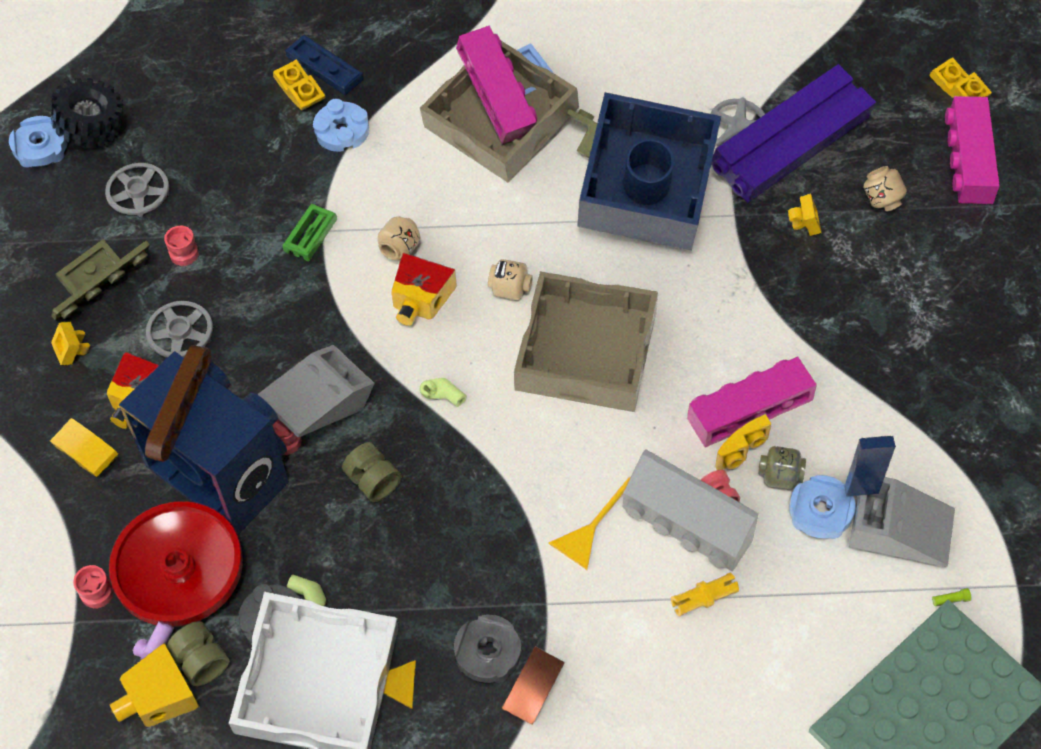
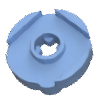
[313,99,369,152]
[9,116,68,167]
[789,475,856,539]

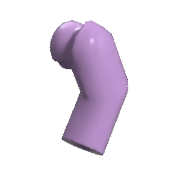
[133,621,174,660]

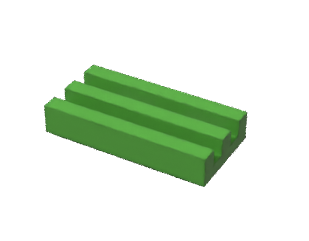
[283,204,337,261]

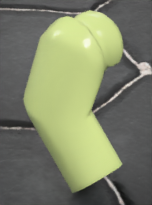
[420,378,467,407]
[287,575,326,606]

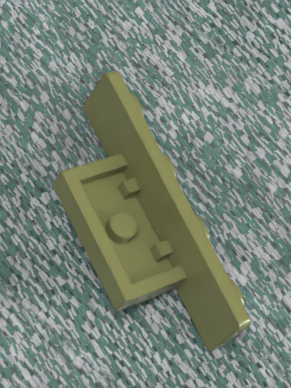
[51,239,150,320]

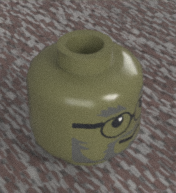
[758,446,806,490]

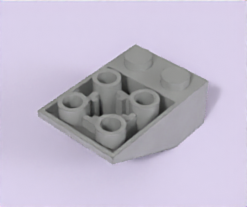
[258,345,375,437]
[849,477,955,567]

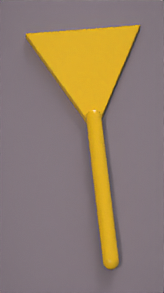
[548,477,631,570]
[384,660,416,709]

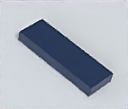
[285,35,364,95]
[844,436,896,497]

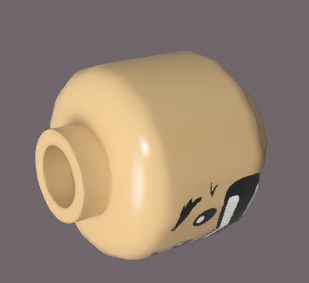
[488,259,533,300]

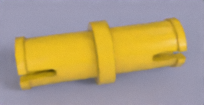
[671,572,739,616]

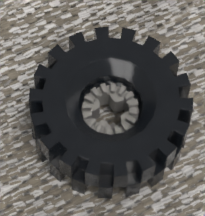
[51,78,123,147]

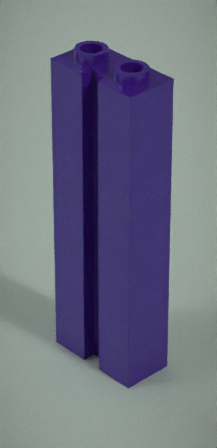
[711,64,876,203]

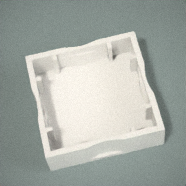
[229,592,398,749]

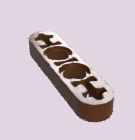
[145,345,211,462]

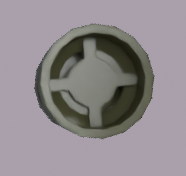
[342,442,402,502]
[167,622,230,687]

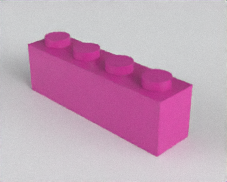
[456,25,537,145]
[945,96,1000,204]
[687,356,817,448]

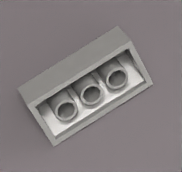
[622,449,759,572]

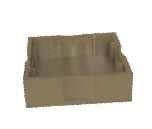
[420,41,579,183]
[514,271,658,412]

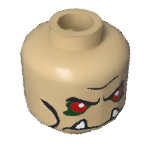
[864,166,907,211]
[377,216,421,260]

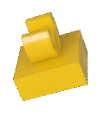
[788,194,821,236]
[51,322,90,365]

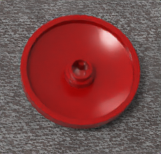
[109,502,243,627]

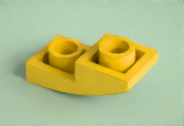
[929,57,992,98]
[273,59,325,110]
[715,414,771,470]
[50,418,118,477]

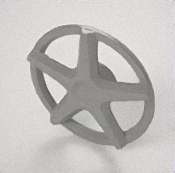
[710,97,765,146]
[105,163,169,217]
[146,301,213,357]

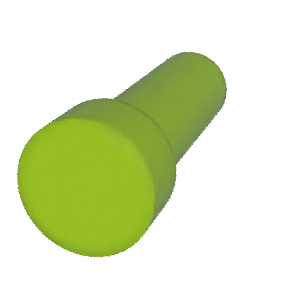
[932,588,971,606]

